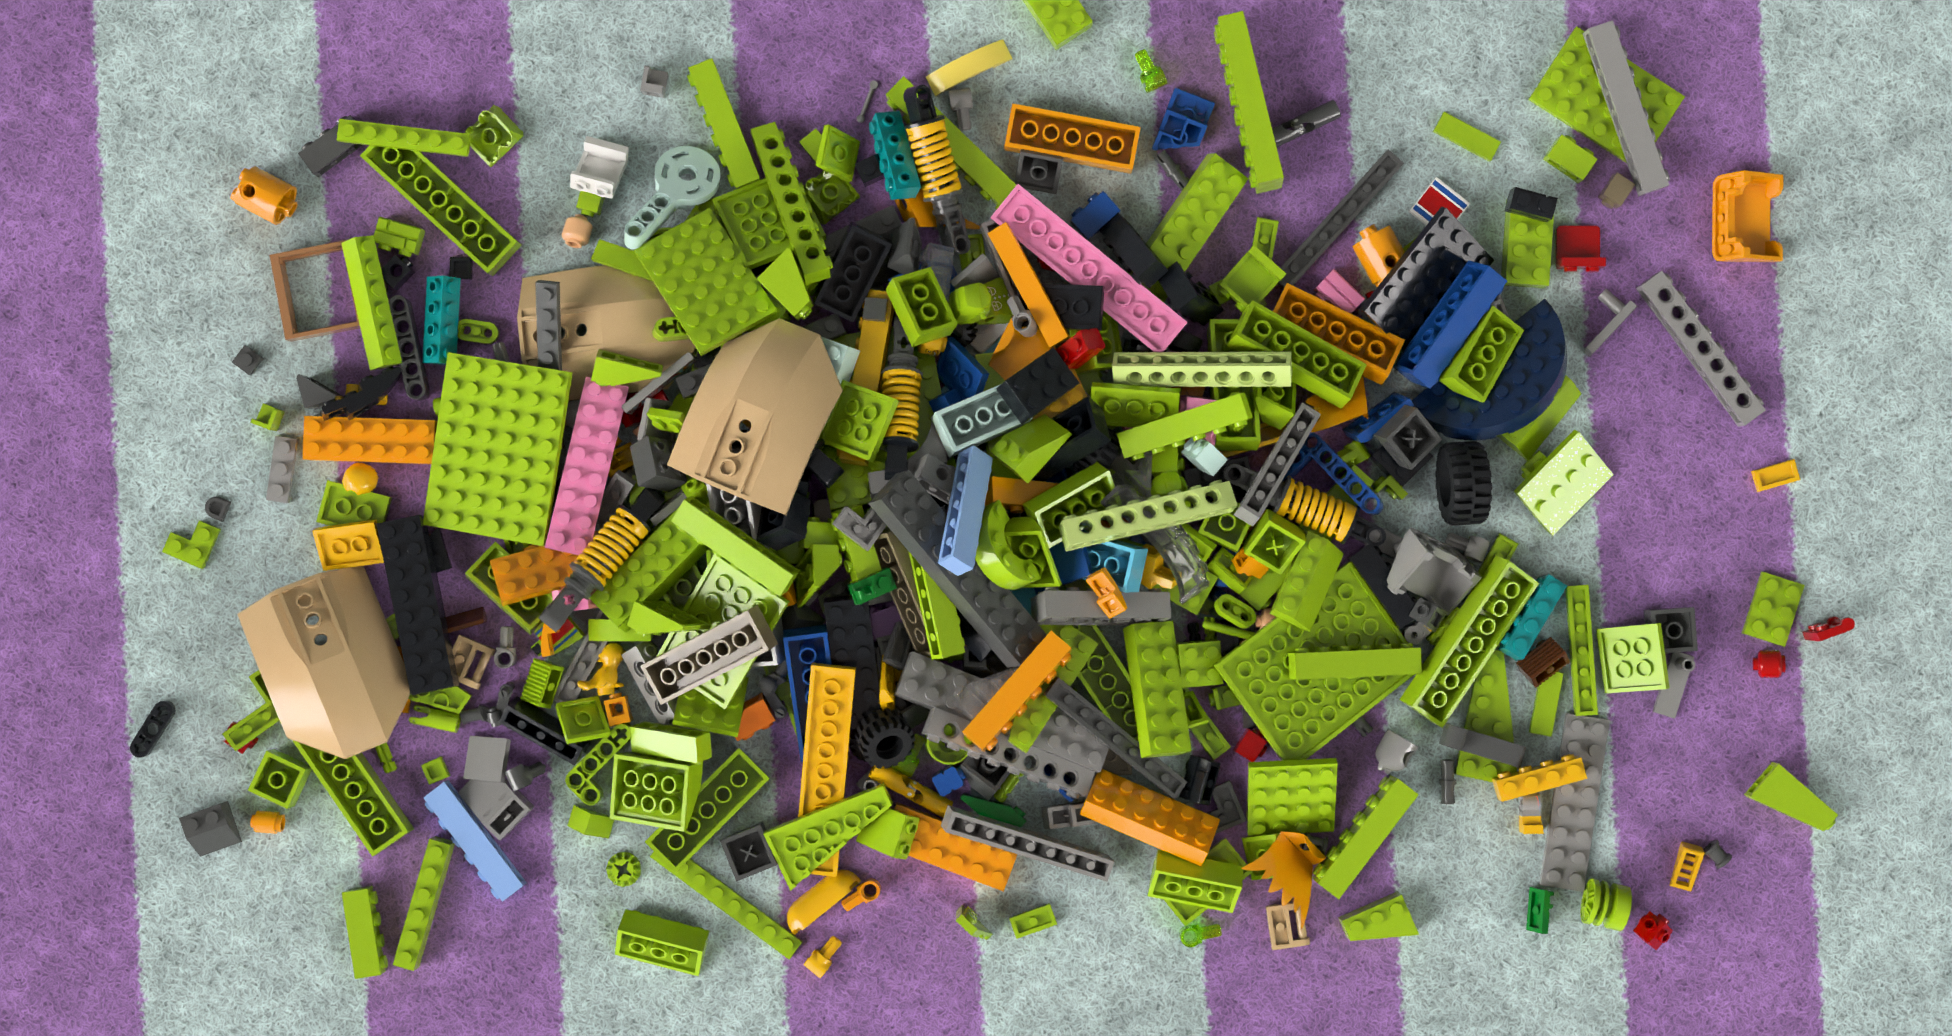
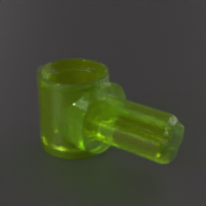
[1135,49,1168,93]
[891,734,926,778]
[1179,924,1222,947]

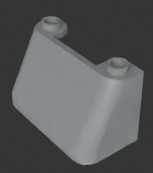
[1387,527,1482,615]

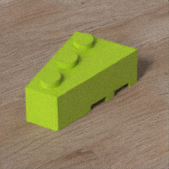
[1338,891,1419,941]

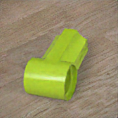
[1324,440,1371,474]

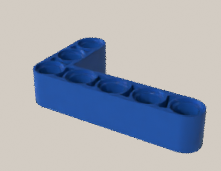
[1283,432,1384,516]

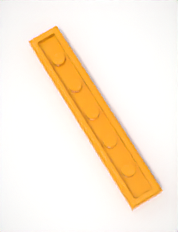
[987,222,1070,348]

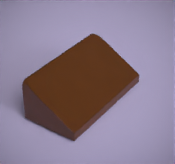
[446,607,488,633]

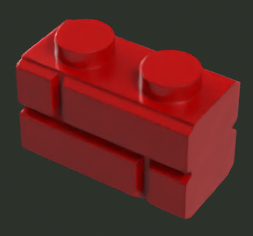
[1056,328,1105,369]

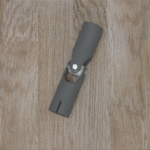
[1272,100,1341,147]

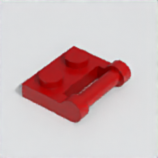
[1802,617,1855,641]

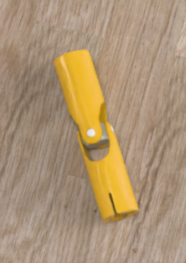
[868,766,953,818]

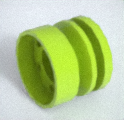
[925,724,971,765]
[1580,878,1632,931]

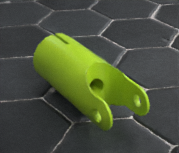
[408,705,461,733]

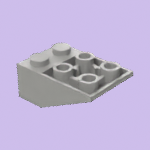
[458,778,535,841]

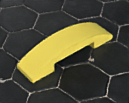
[926,39,1012,97]

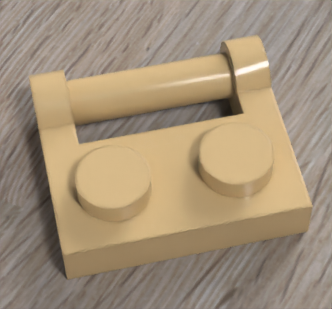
[452,635,496,690]
[1265,901,1310,950]

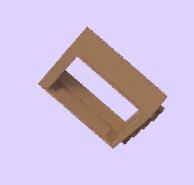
[269,240,360,342]

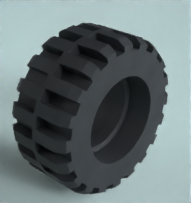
[1435,441,1492,526]

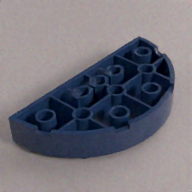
[1411,299,1567,440]

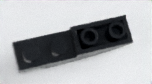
[321,366,401,421]

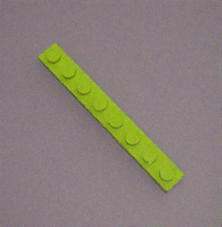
[650,852,803,960]

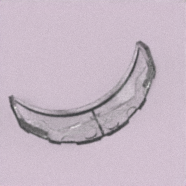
[1100,484,1210,604]

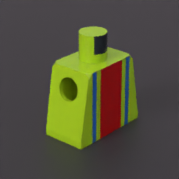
[531,616,586,657]

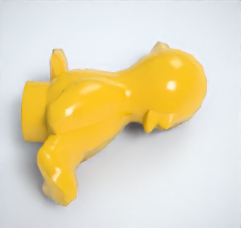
[577,643,626,695]

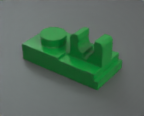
[848,567,897,605]
[1526,887,1554,934]

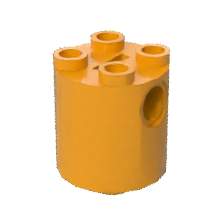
[231,166,297,225]
[1352,224,1405,287]

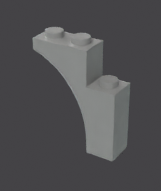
[868,422,951,499]

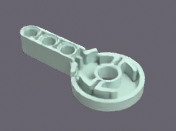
[624,146,720,250]

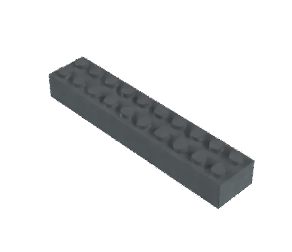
[868,470,1047,668]

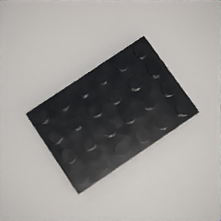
[1360,206,1495,352]

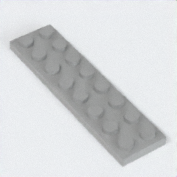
[1539,713,1610,892]

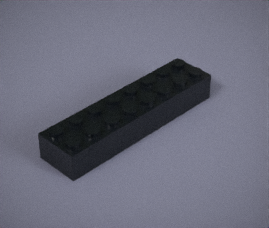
[376,515,460,695]

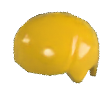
[342,463,379,495]

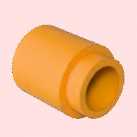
[250,811,285,834]

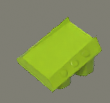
[465,105,524,167]
[804,170,860,225]

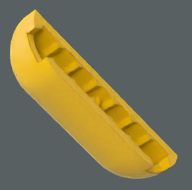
[787,869,861,935]

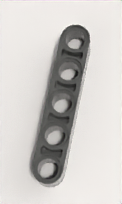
[389,295,430,401]

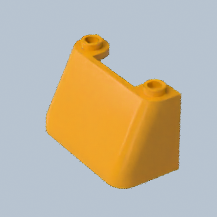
[1712,170,1783,262]

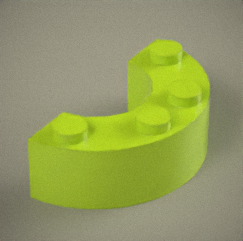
[975,500,1041,590]

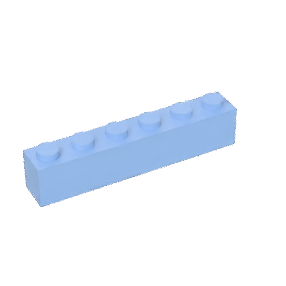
[938,445,993,576]
[423,780,527,902]

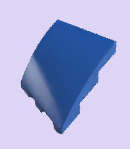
[1152,87,1215,150]

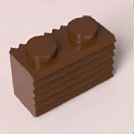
[1516,637,1570,688]

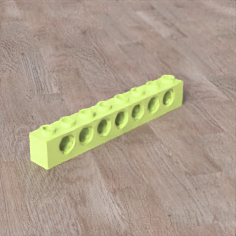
[1112,352,1292,387]
[1058,480,1237,552]

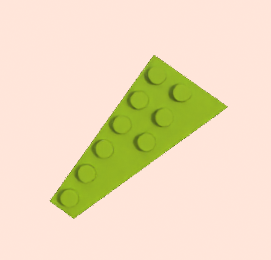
[763,783,893,891]

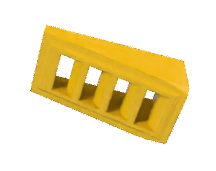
[1669,841,1705,892]

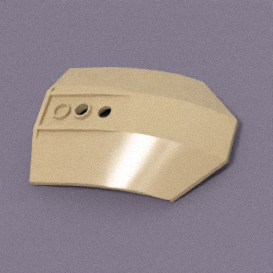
[517,265,697,401]
[667,318,843,515]
[237,566,410,759]

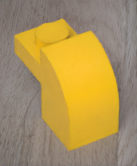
[1141,544,1182,589]

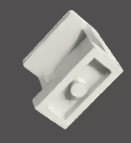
[570,136,629,199]

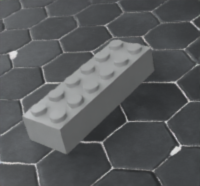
[1031,587,1171,625]

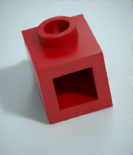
[1233,728,1267,762]

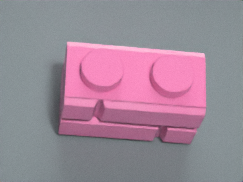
[1314,269,1365,313]

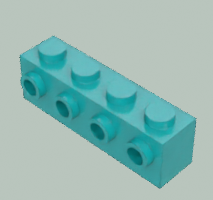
[869,111,921,200]
[422,276,461,365]
[1498,574,1567,661]

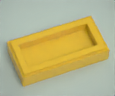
[1751,459,1801,492]

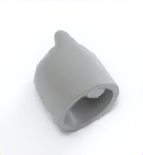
[1375,729,1418,774]

